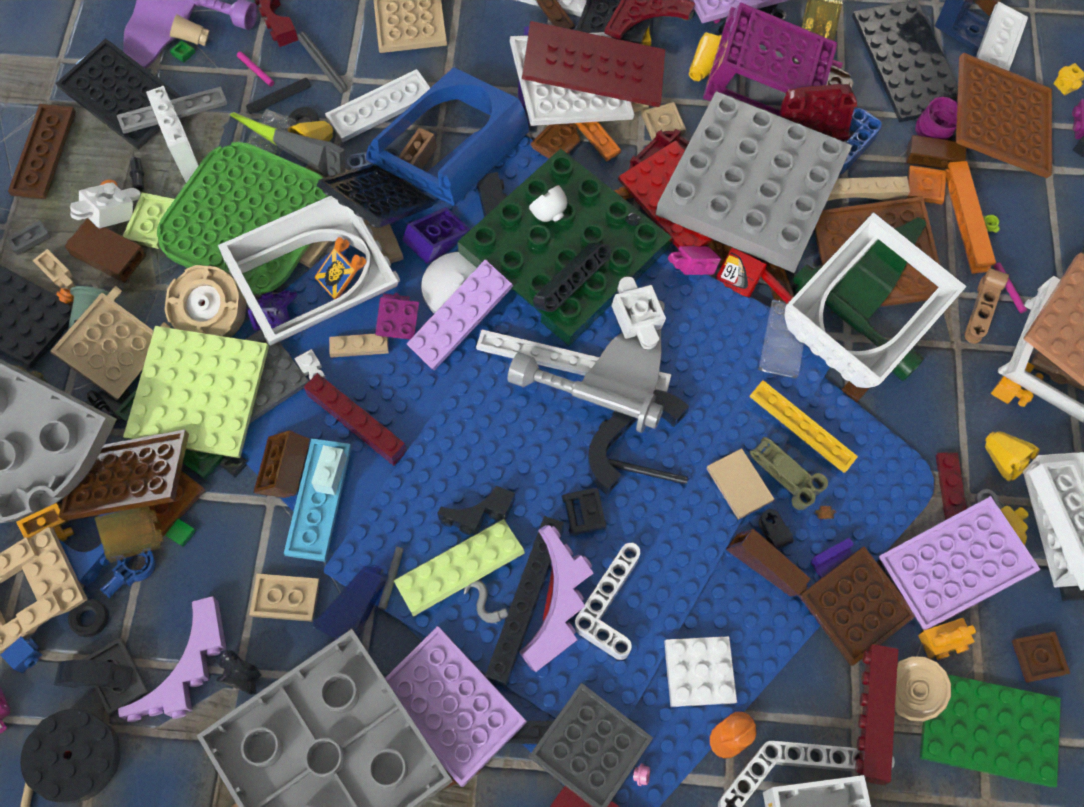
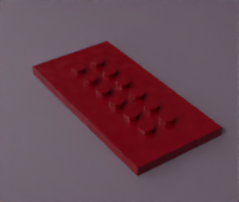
[522,21,665,107]

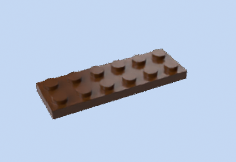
[8,104,76,199]

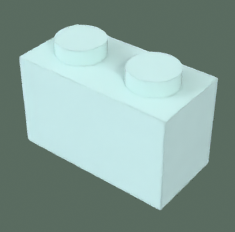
[312,445,347,495]

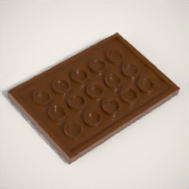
[58,429,189,521]

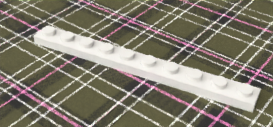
[476,330,671,393]

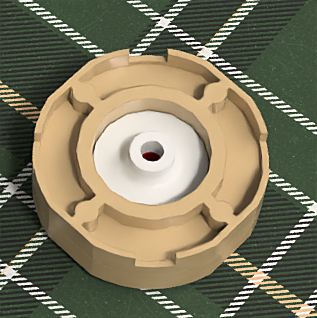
[165,265,247,338]

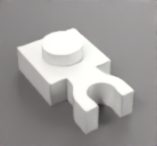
[294,349,326,380]

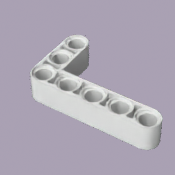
[575,543,640,660]

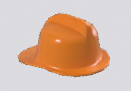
[710,712,756,758]

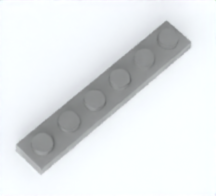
[117,86,227,134]

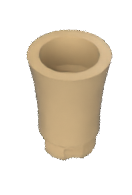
[170,14,210,46]

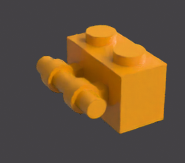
[991,362,1044,407]
[16,503,74,542]
[918,618,976,660]

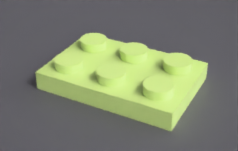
[123,193,174,249]

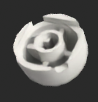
[529,185,567,222]

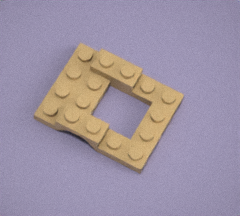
[0,527,88,654]

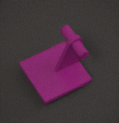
[375,293,419,339]

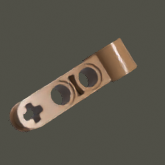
[965,268,1009,344]

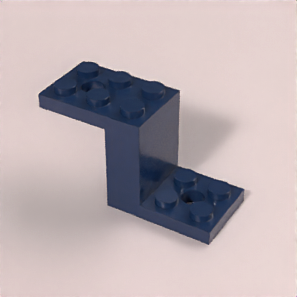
[934,0,989,52]

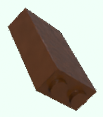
[65,218,146,283]

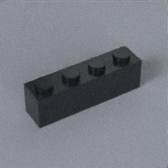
[477,172,507,217]

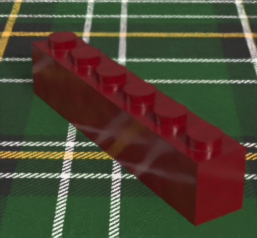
[304,373,407,466]
[855,644,898,786]

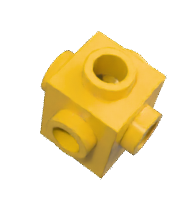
[1053,63,1084,95]

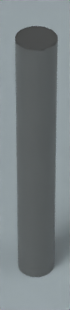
[378,547,404,610]

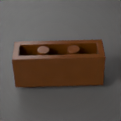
[906,135,966,169]

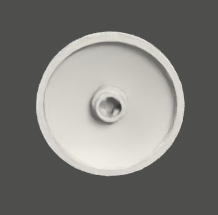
[421,252,477,314]

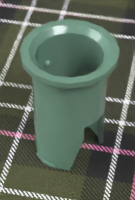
[68,286,116,330]

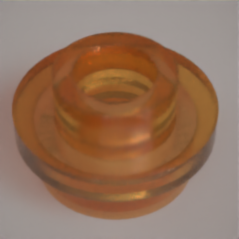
[815,506,836,519]

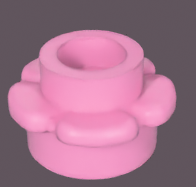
[634,763,650,786]

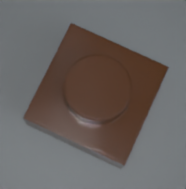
[841,381,870,403]

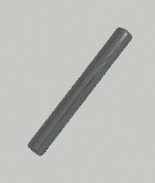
[298,32,348,93]

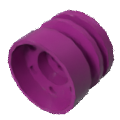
[915,97,957,140]

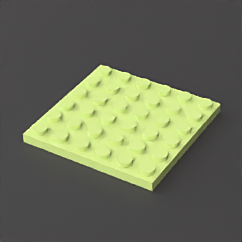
[123,326,269,458]

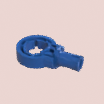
[100,545,156,598]

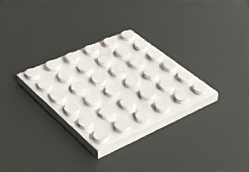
[510,32,634,126]

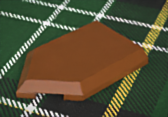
[531,123,580,158]

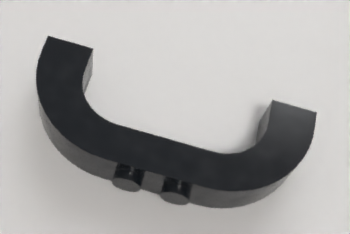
[588,391,689,495]

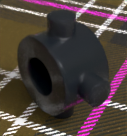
[626,213,641,226]

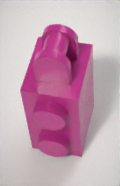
[668,246,721,275]

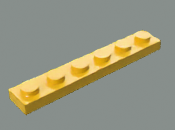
[749,380,858,473]

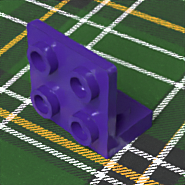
[248,291,297,331]

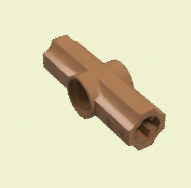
[1031,351,1084,391]

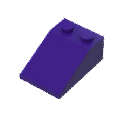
[402,207,470,264]

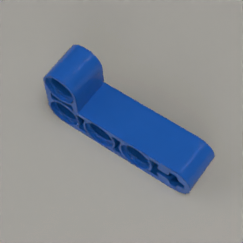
[839,108,882,175]

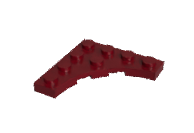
[604,0,695,40]

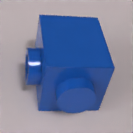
[1,636,43,674]

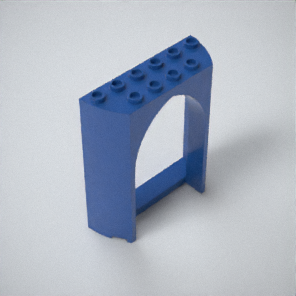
[366,67,529,206]

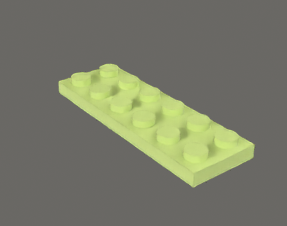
[394,519,525,616]

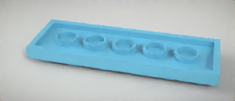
[284,439,352,562]

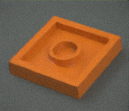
[906,165,946,205]

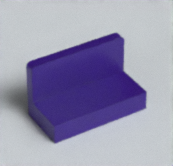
[810,538,854,578]

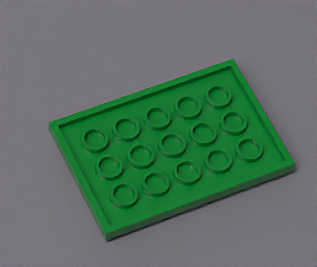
[920,674,1061,788]

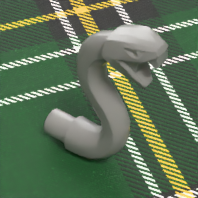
[464,580,508,623]

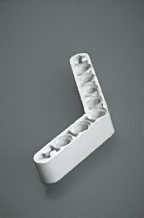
[718,741,895,807]

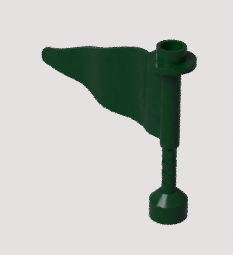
[793,217,926,382]

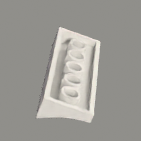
[1029,460,1084,590]

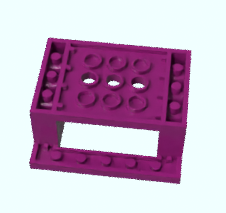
[703,2,837,116]

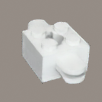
[70,182,140,229]
[611,277,666,350]

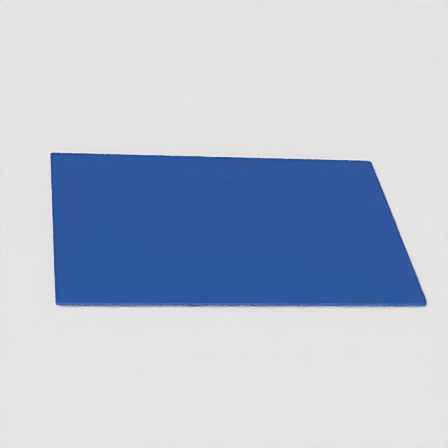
[324,253,841,719]

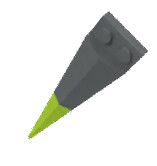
[229,112,346,177]

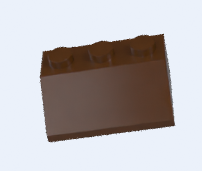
[253,430,310,498]

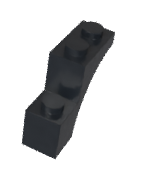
[437,486,515,535]

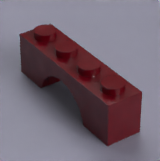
[254,0,298,47]

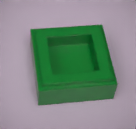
[170,40,195,63]
[165,519,196,547]

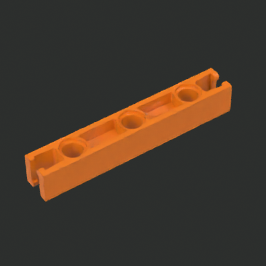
[945,161,996,273]

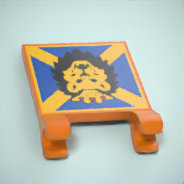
[314,237,366,300]

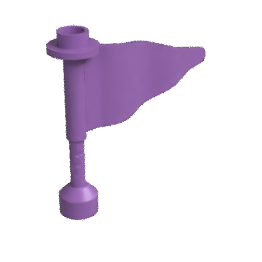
[123,0,258,69]

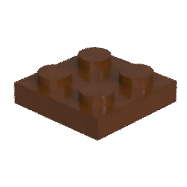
[1012,631,1071,683]

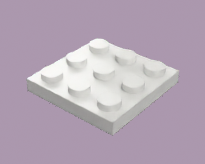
[664,636,737,707]

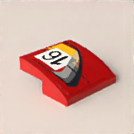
[715,248,767,298]

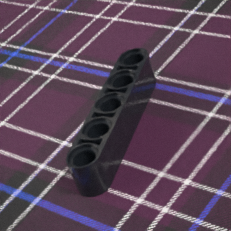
[533,242,611,312]

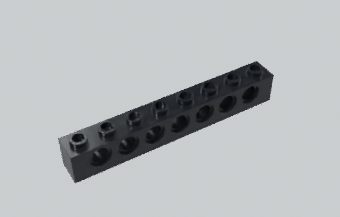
[485,516,564,688]

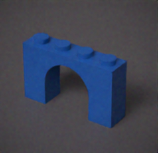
[59,510,142,587]

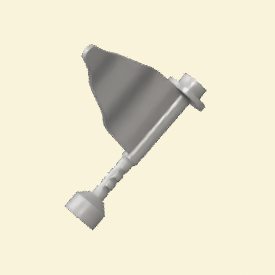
[508,300,664,433]

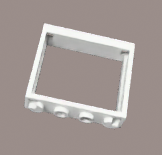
[146,86,199,183]

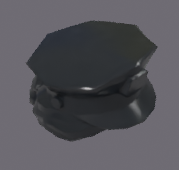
[216,650,262,695]

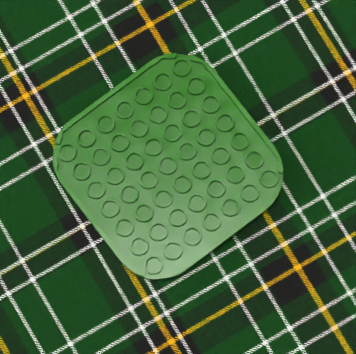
[157,142,329,295]

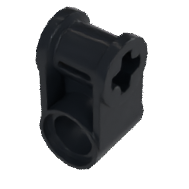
[758,509,794,550]

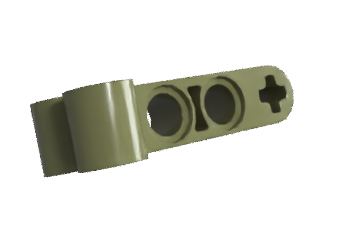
[750,437,828,510]

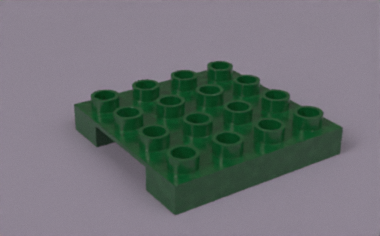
[458,148,672,346]

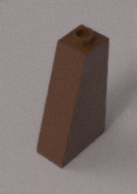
[726,529,811,596]

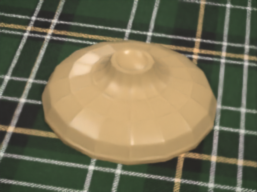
[895,657,951,721]

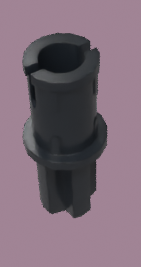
[129,157,144,191]

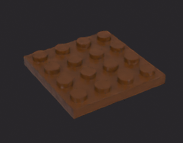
[798,546,915,666]

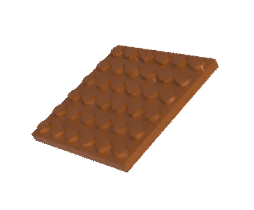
[956,53,1052,178]
[814,196,940,313]

